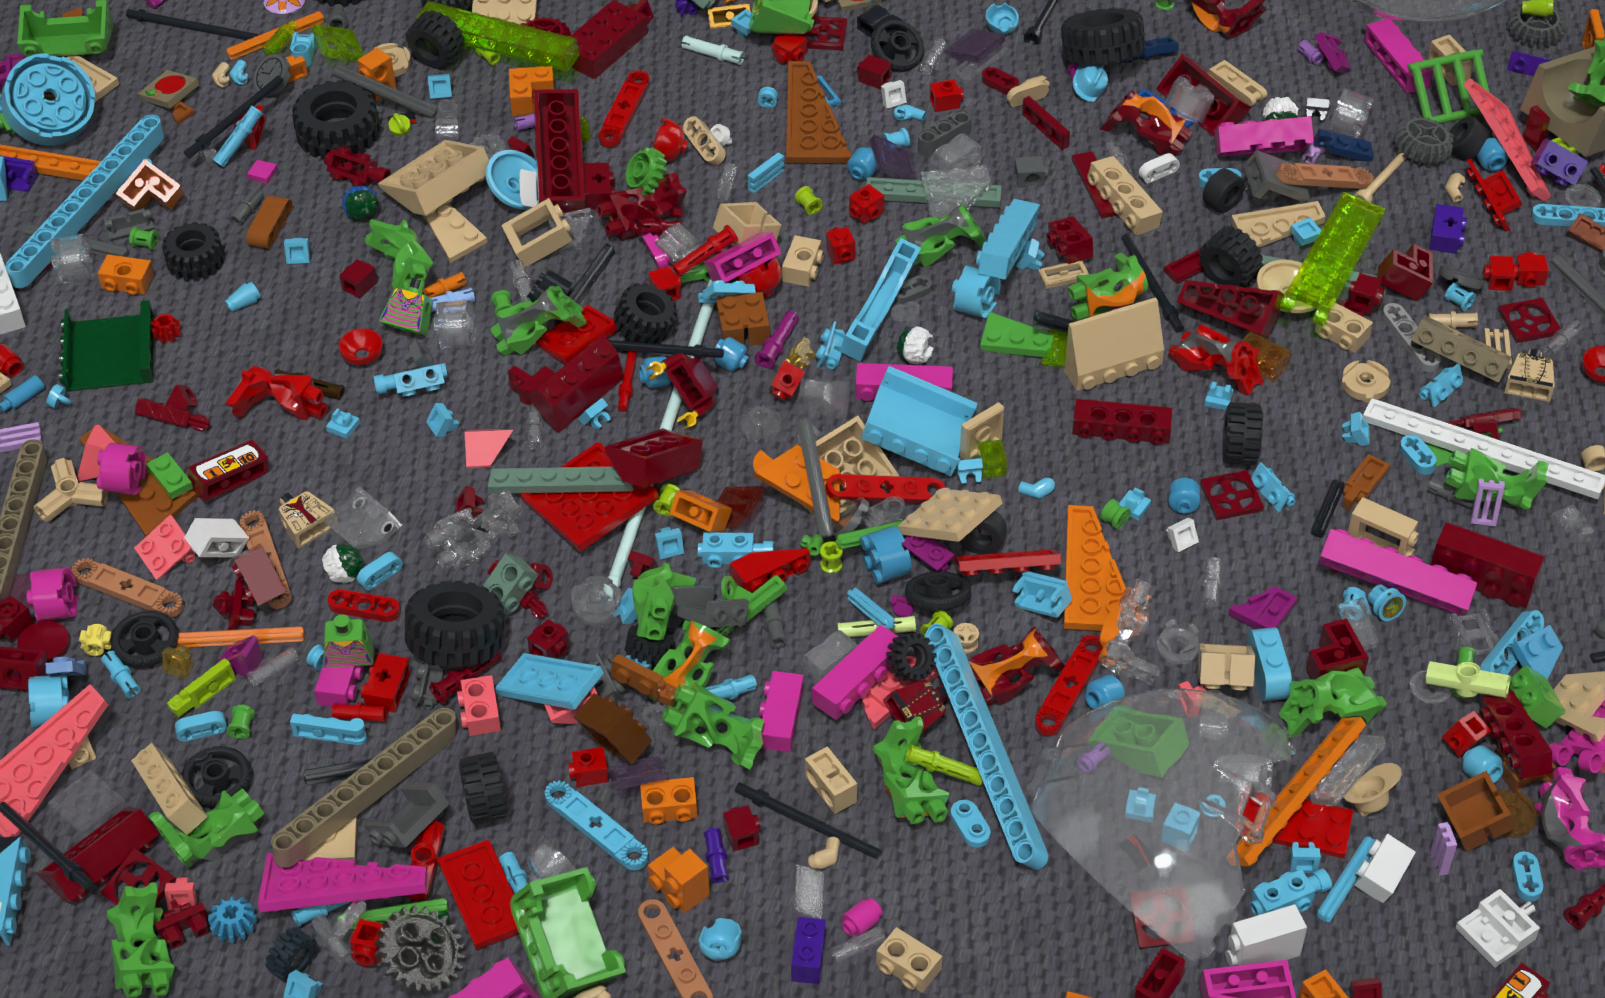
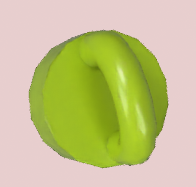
[388,113,411,136]

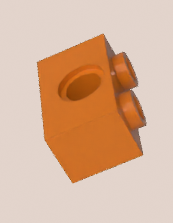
[97,254,155,295]
[669,490,732,532]

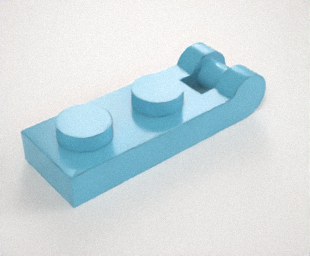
[290,714,367,745]

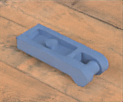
[45,657,87,677]

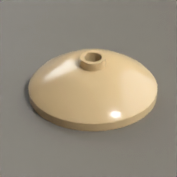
[1256,260,1326,313]

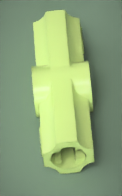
[1426,661,1510,698]

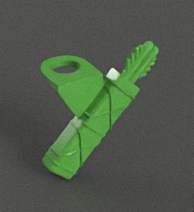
[715,575,788,636]

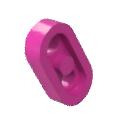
[642,233,671,269]

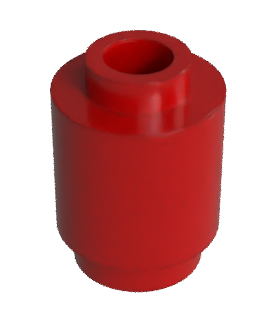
[0,344,23,377]

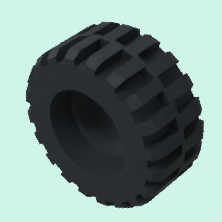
[1061,8,1145,67]
[292,80,379,160]
[405,581,505,669]

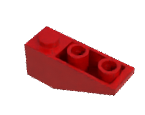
[730,548,811,593]

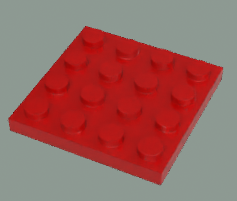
[520,441,659,552]

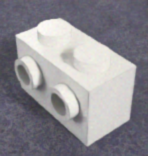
[184,518,249,557]
[1354,834,1416,903]

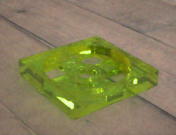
[312,24,364,61]

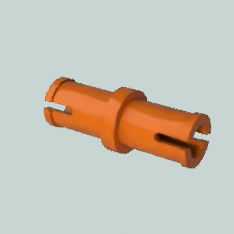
[422,272,467,298]

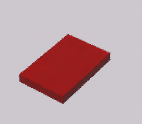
[535,305,617,364]

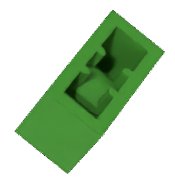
[1509,665,1565,729]

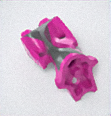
[1535,767,1605,870]

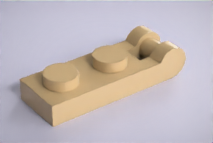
[1209,60,1267,107]

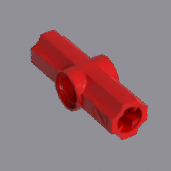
[404,820,445,902]

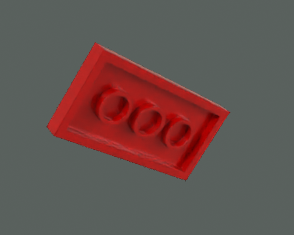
[953,549,1061,575]
[1236,787,1353,859]
[437,839,519,950]

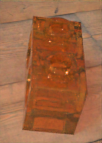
[1242,331,1291,383]

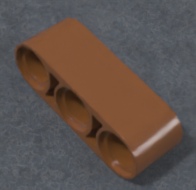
[246,195,293,250]

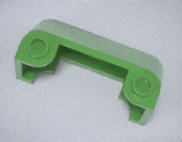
[17,0,113,57]
[748,0,814,34]
[510,867,626,998]

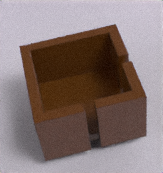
[574,693,652,765]

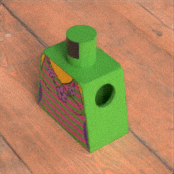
[379,278,432,336]
[323,614,374,668]

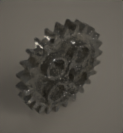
[374,905,465,996]

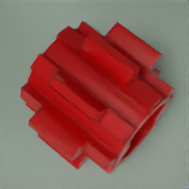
[151,313,181,343]

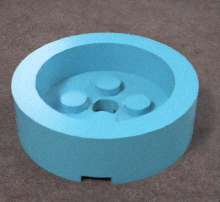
[1,53,95,146]

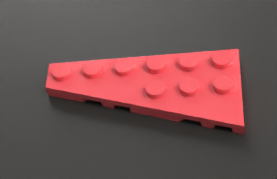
[1463,78,1551,201]
[0,684,109,837]

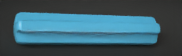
[847,588,895,630]

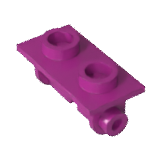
[902,536,955,572]

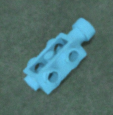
[373,363,448,397]
[698,532,774,568]
[1250,868,1332,916]

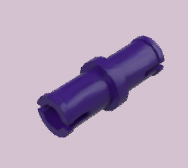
[704,828,729,883]

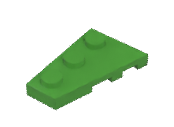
[980,312,1055,358]

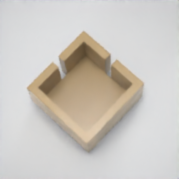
[713,202,781,246]
[1197,644,1255,690]

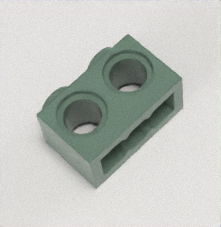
[483,553,539,615]

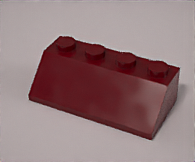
[1156,53,1252,136]
[527,335,623,433]
[605,428,703,489]
[36,808,159,902]

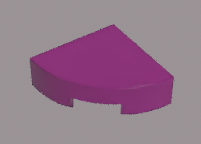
[891,594,915,618]

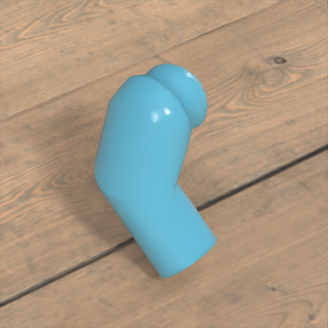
[229,60,248,85]
[894,105,927,121]

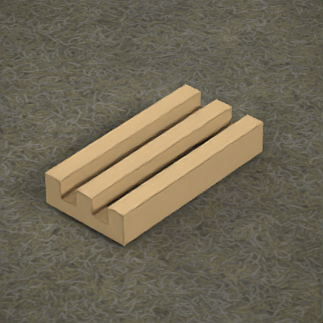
[1038,261,1089,289]
[1483,328,1512,369]

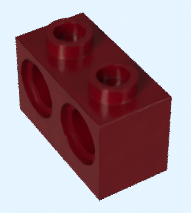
[1046,216,1093,264]

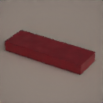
[1022,96,1070,150]

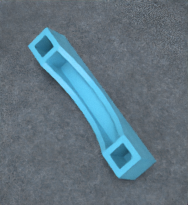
[840,238,921,362]

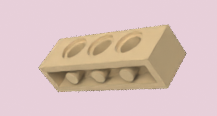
[1088,156,1163,236]
[131,743,208,835]

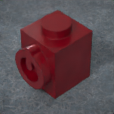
[1348,273,1385,314]
[0,596,34,643]

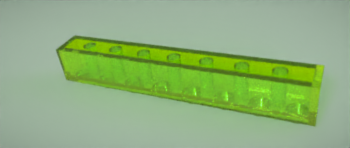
[416,1,580,72]

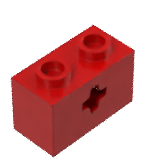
[361,653,411,713]

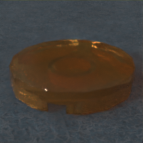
[1498,790,1538,838]

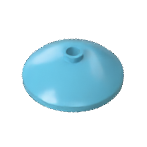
[485,150,538,210]

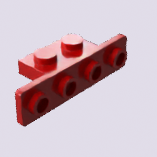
[1467,158,1523,232]

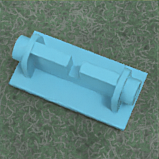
[815,321,846,369]
[1419,363,1463,407]
[1251,462,1296,512]

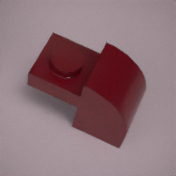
[508,365,555,406]

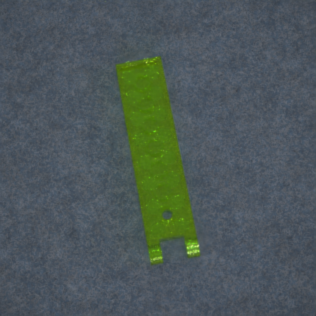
[1279,192,1386,327]

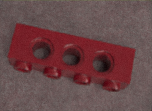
[1072,398,1173,445]
[0,646,49,691]
[1479,690,1553,779]

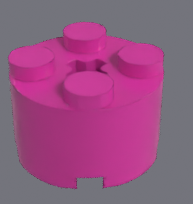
[97,443,147,495]
[27,567,79,622]

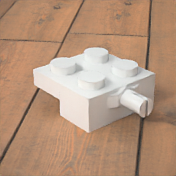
[1456,889,1540,967]

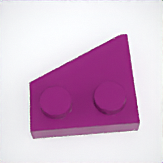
[1315,32,1351,73]
[1228,586,1298,629]

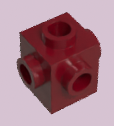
[527,619,569,659]

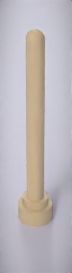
[1352,153,1408,209]

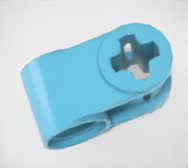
[290,32,317,67]

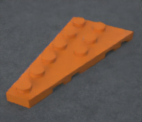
[1064,505,1142,634]

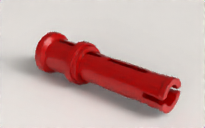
[672,225,738,277]

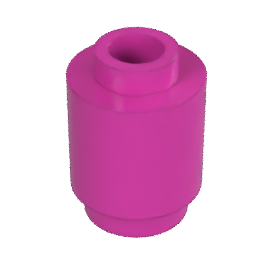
[841,898,883,938]

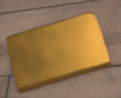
[707,3,751,29]

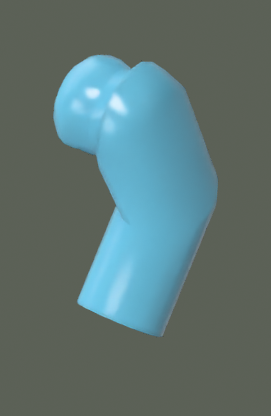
[1018,478,1055,499]

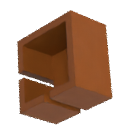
[716,292,770,346]
[1437,771,1516,852]

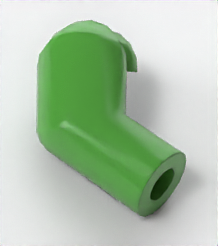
[800,534,823,556]

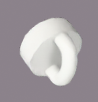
[710,124,732,147]

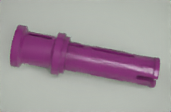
[754,310,799,369]

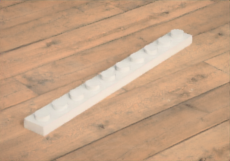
[1363,398,1605,499]

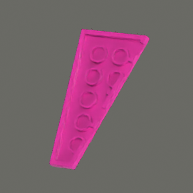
[258,853,428,912]

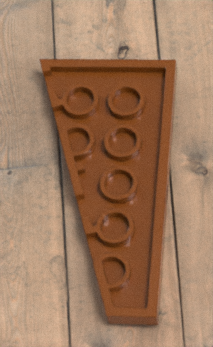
[786,61,852,163]
[80,424,199,537]

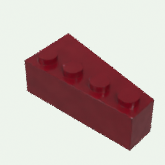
[1176,280,1286,339]

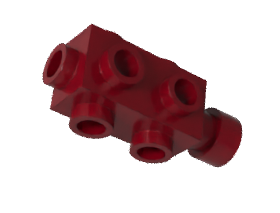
[324,146,391,186]

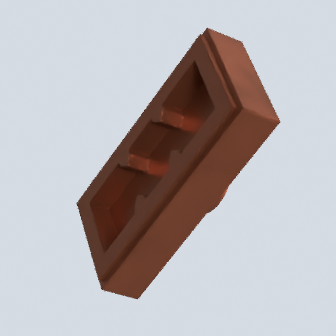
[1567,213,1605,253]

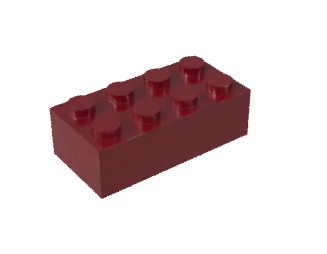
[560,0,648,80]
[1431,522,1545,609]

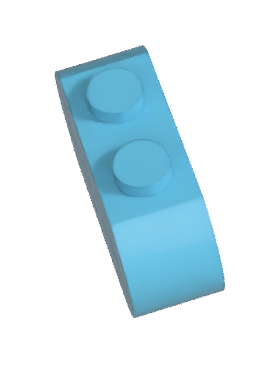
[1247,627,1292,701]

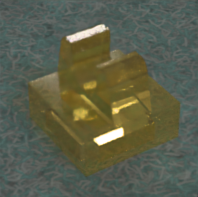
[785,336,816,369]
[162,645,191,680]

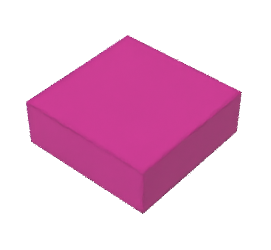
[247,160,278,184]

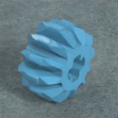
[208,895,257,944]

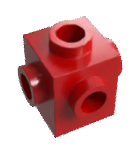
[849,184,884,224]

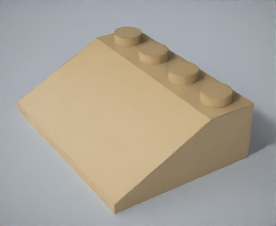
[378,140,489,216]
[1064,297,1164,391]
[804,416,899,517]

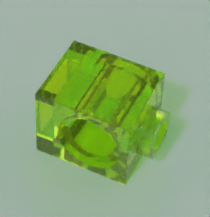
[977,440,1007,479]

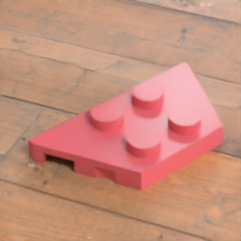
[859,655,940,730]

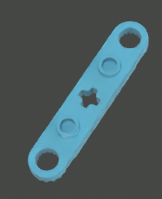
[544,780,648,871]

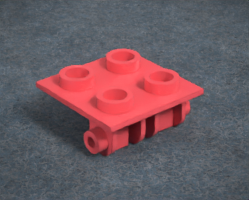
[134,514,195,580]

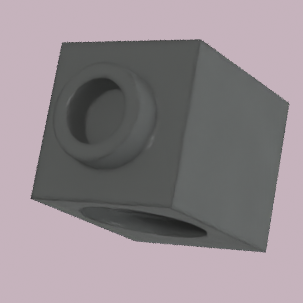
[1014,156,1048,188]

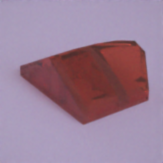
[717,486,766,529]

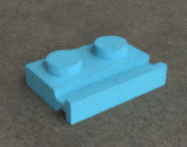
[698,280,756,303]

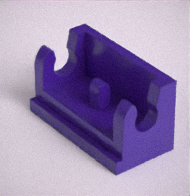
[0,155,39,192]

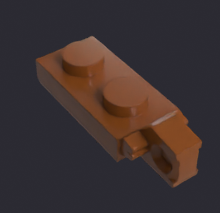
[1341,454,1390,511]
[611,654,677,706]

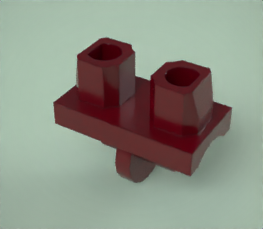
[213,579,255,630]
[155,900,209,949]

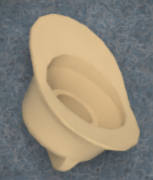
[1343,763,1402,816]

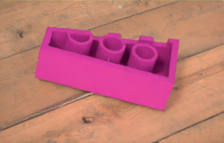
[1214,116,1314,157]

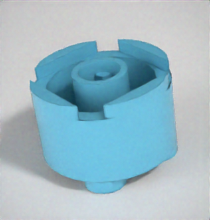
[952,266,1001,318]
[28,674,70,729]

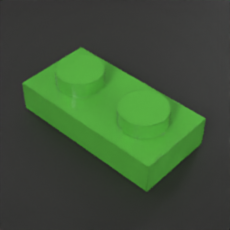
[146,452,193,500]

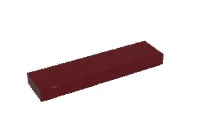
[1071,151,1118,219]

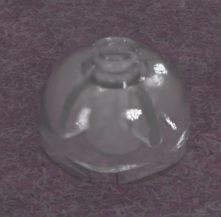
[570,576,622,628]
[527,836,577,882]

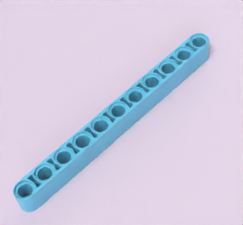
[6,115,164,288]
[925,624,1048,870]

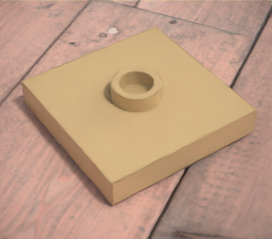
[960,402,1004,460]
[300,816,357,862]

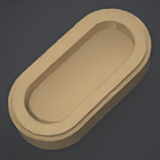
[1007,80,1049,107]

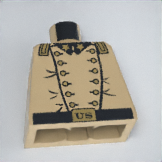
[1504,349,1555,402]

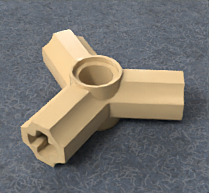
[33,458,109,523]

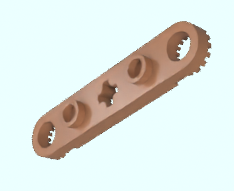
[1276,163,1374,189]
[240,510,292,609]
[72,558,184,618]
[638,899,713,998]

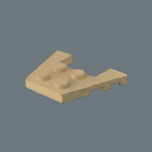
[1554,671,1605,742]

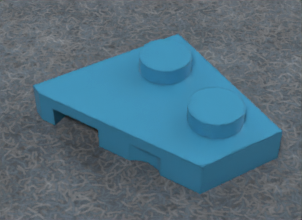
[1511,625,1563,680]

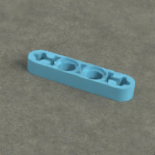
[1531,204,1605,227]
[1480,610,1544,675]

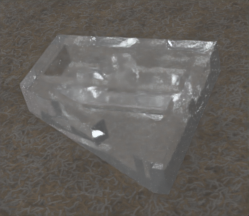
[548,208,591,254]

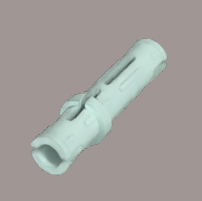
[682,36,745,65]

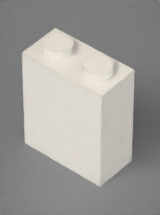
[1225,904,1307,966]

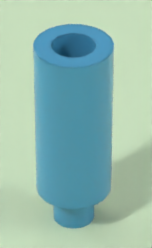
[0,375,45,412]

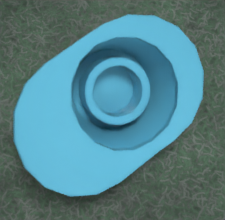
[1073,65,1108,102]

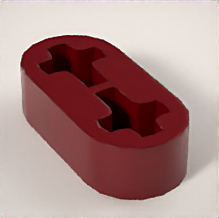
[982,67,1019,95]

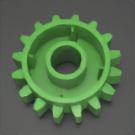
[626,147,667,197]

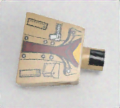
[278,492,338,549]

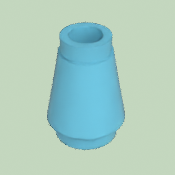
[225,282,261,312]

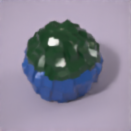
[342,186,378,221]

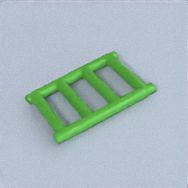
[1407,49,1490,124]

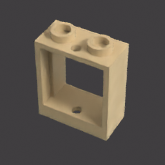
[502,198,572,267]
[1348,497,1419,557]

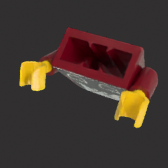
[645,353,718,429]

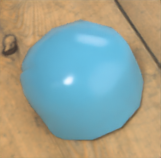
[986,3,1019,35]
[698,918,742,961]

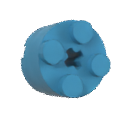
[860,526,912,584]

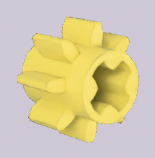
[79,624,111,656]

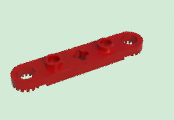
[599,70,650,147]
[825,474,946,504]
[1035,634,1102,736]

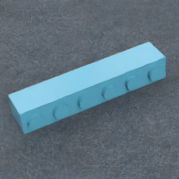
[976,199,1040,280]

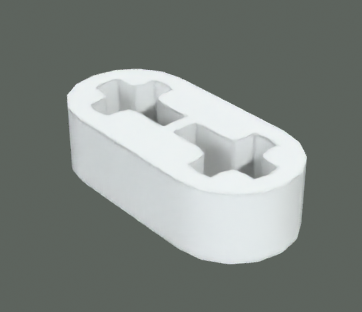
[1138,153,1180,184]

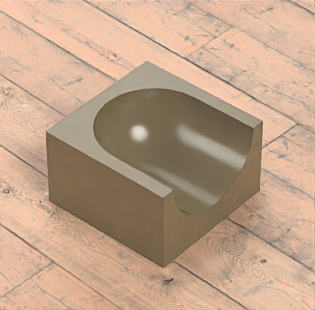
[1520,47,1605,157]

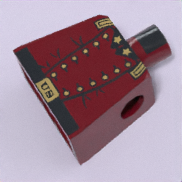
[883,680,949,733]

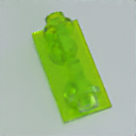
[1041,329,1068,367]

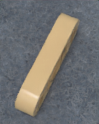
[683,116,725,165]

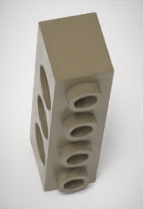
[1411,315,1511,382]

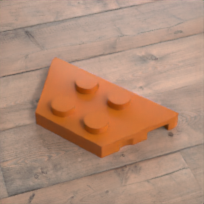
[753,444,840,524]

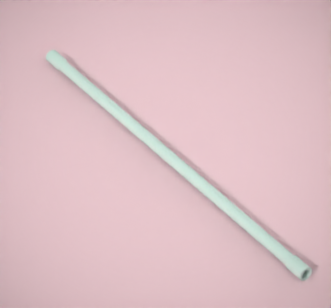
[601,278,715,602]

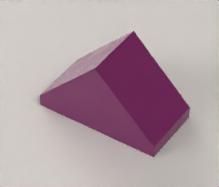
[217,635,263,678]

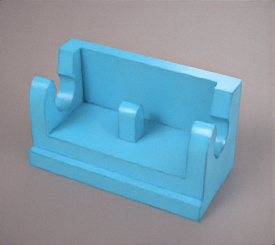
[1013,571,1072,618]

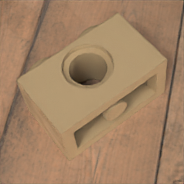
[782,235,824,287]

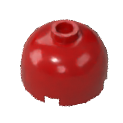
[653,117,688,163]
[735,257,782,298]

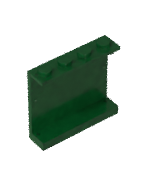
[59,300,154,392]

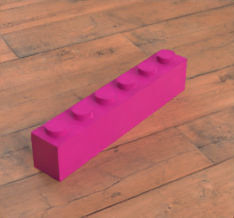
[1317,529,1477,616]

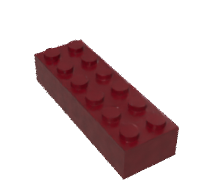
[533,89,585,216]

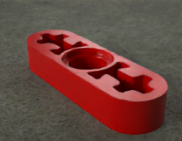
[327,589,400,622]

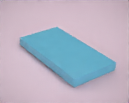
[495,653,604,710]

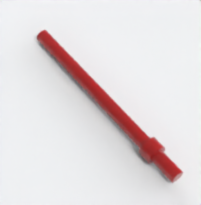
[618,341,637,412]

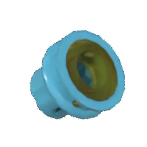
[1368,584,1406,622]

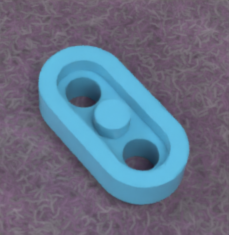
[951,800,991,847]

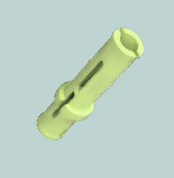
[838,615,916,639]

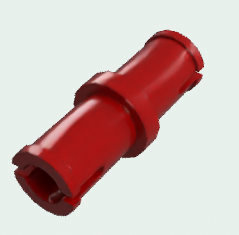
[332,702,387,723]

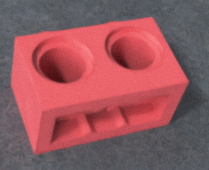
[457,675,501,736]

